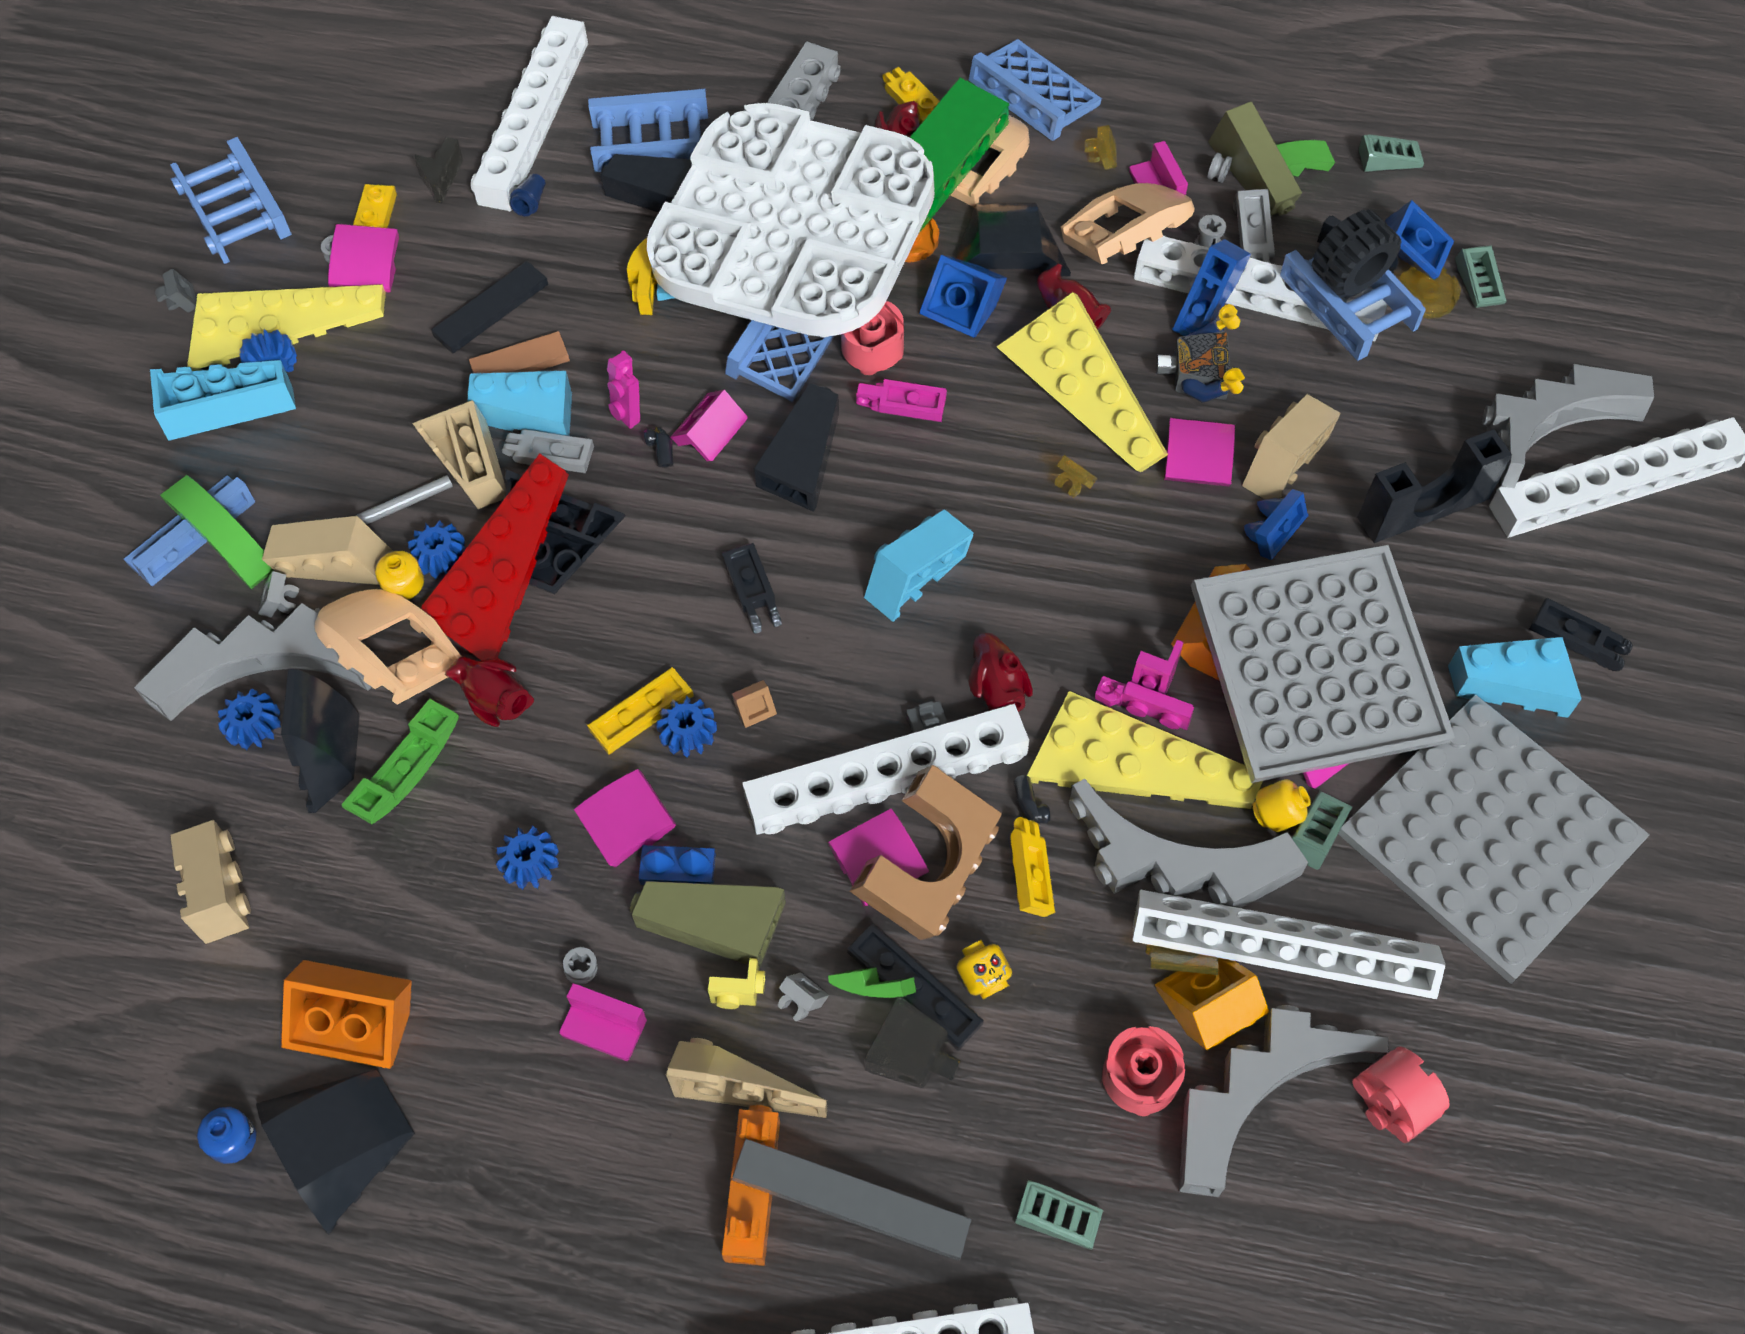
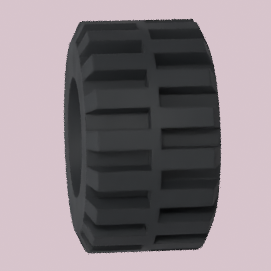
[1312,209,1402,298]

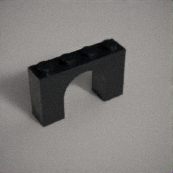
[1357,429,1512,543]

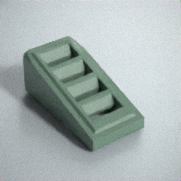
[1358,135,1424,172]
[1455,245,1507,308]
[1292,790,1352,870]
[1015,1180,1103,1250]

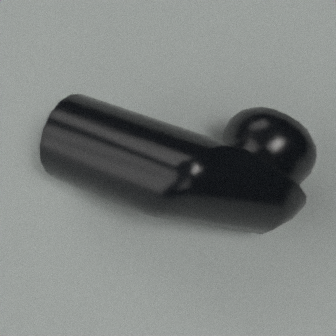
[644,427,674,468]
[1014,775,1051,825]

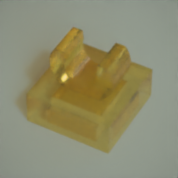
[1085,125,1117,170]
[1054,455,1098,497]

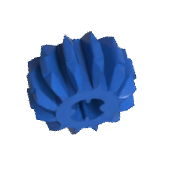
[239,329,297,372]
[408,520,466,579]
[218,688,281,750]
[656,696,717,758]
[496,826,559,890]

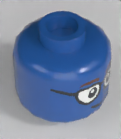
[197,1107,257,1164]

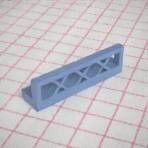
[124,475,255,586]

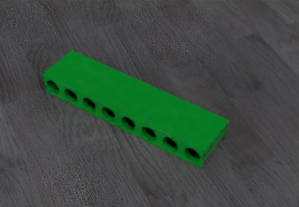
[910,78,1009,234]

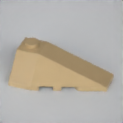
[666,1038,828,1118]

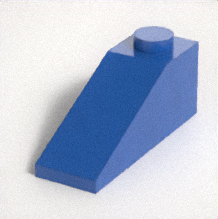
[1172,239,1251,336]

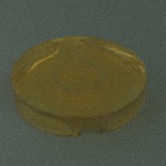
[1399,266,1461,319]

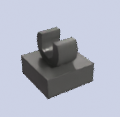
[155,268,197,313]
[906,701,948,733]

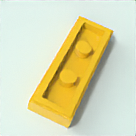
[587,667,694,755]

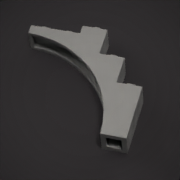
[1482,364,1654,488]
[134,603,371,721]
[1069,779,1308,908]
[1179,1005,1388,1197]

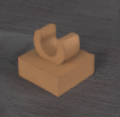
[732,680,777,728]

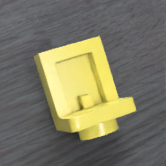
[708,958,765,1009]

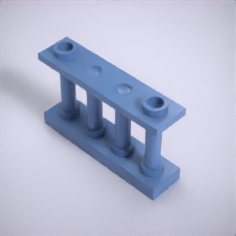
[588,89,708,172]
[170,137,292,264]
[1280,250,1426,361]

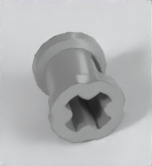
[1194,215,1226,248]

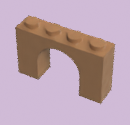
[850,764,1002,940]

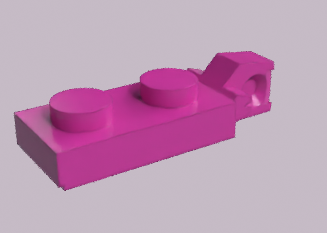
[607,350,640,429]
[856,379,947,422]
[1095,676,1194,730]

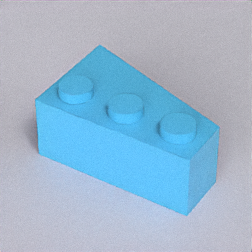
[467,371,572,436]
[864,509,974,622]
[1448,637,1581,718]

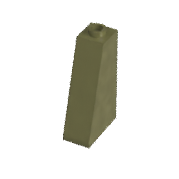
[1208,101,1302,216]
[630,881,786,969]

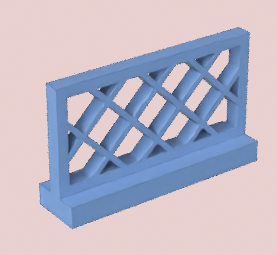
[969,39,1102,141]
[725,320,835,402]

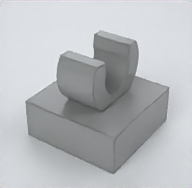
[258,571,299,618]
[778,972,829,1021]

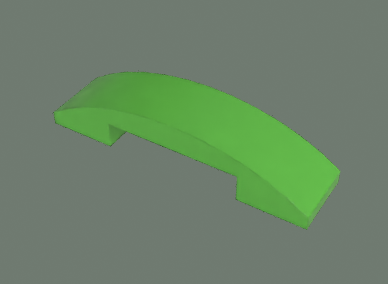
[160,475,274,589]
[341,699,459,824]

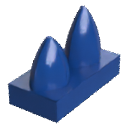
[1244,489,1308,560]
[639,845,716,885]

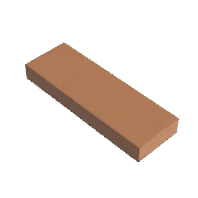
[469,331,570,373]

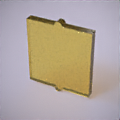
[1145,944,1219,975]

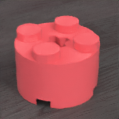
[841,301,904,375]
[1102,1026,1185,1116]
[1352,1047,1450,1143]

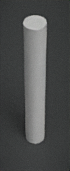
[356,475,453,525]

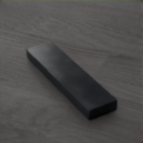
[431,261,548,354]
[847,923,984,1051]

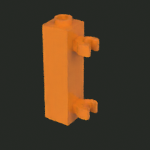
[722,1105,780,1266]

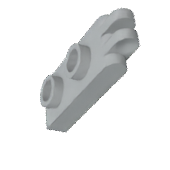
[1235,189,1275,263]
[502,429,594,473]

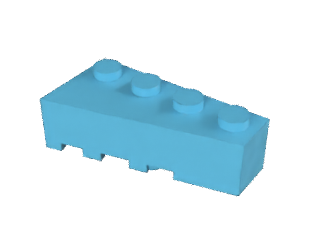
[150,360,296,441]

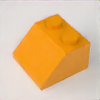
[1155,955,1269,1050]

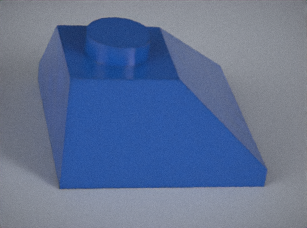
[1384,200,1454,280]
[919,255,1007,338]

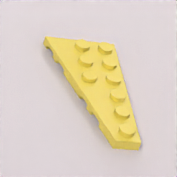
[187,284,386,371]
[997,292,1168,472]
[1027,691,1263,809]

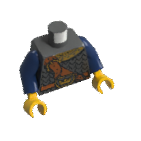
[1156,304,1245,402]

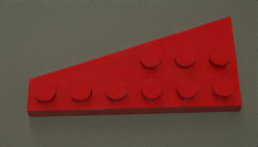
[420,453,569,661]

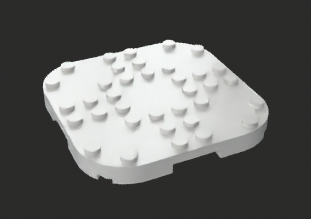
[647,103,935,337]

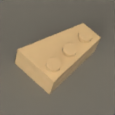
[1242,394,1341,499]
[412,400,506,509]
[262,516,393,585]
[170,820,251,944]

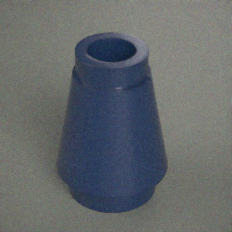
[510,174,546,216]

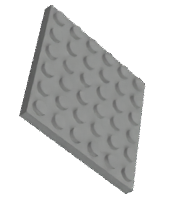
[1191,545,1456,783]
[1338,695,1650,984]

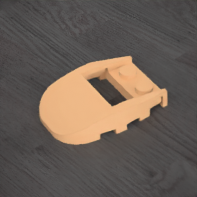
[944,115,1029,208]
[1061,183,1194,265]
[314,589,462,705]

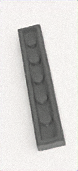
[731,1139,971,1260]

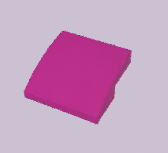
[328,224,399,292]
[1164,418,1235,487]
[574,769,676,867]
[828,808,930,906]

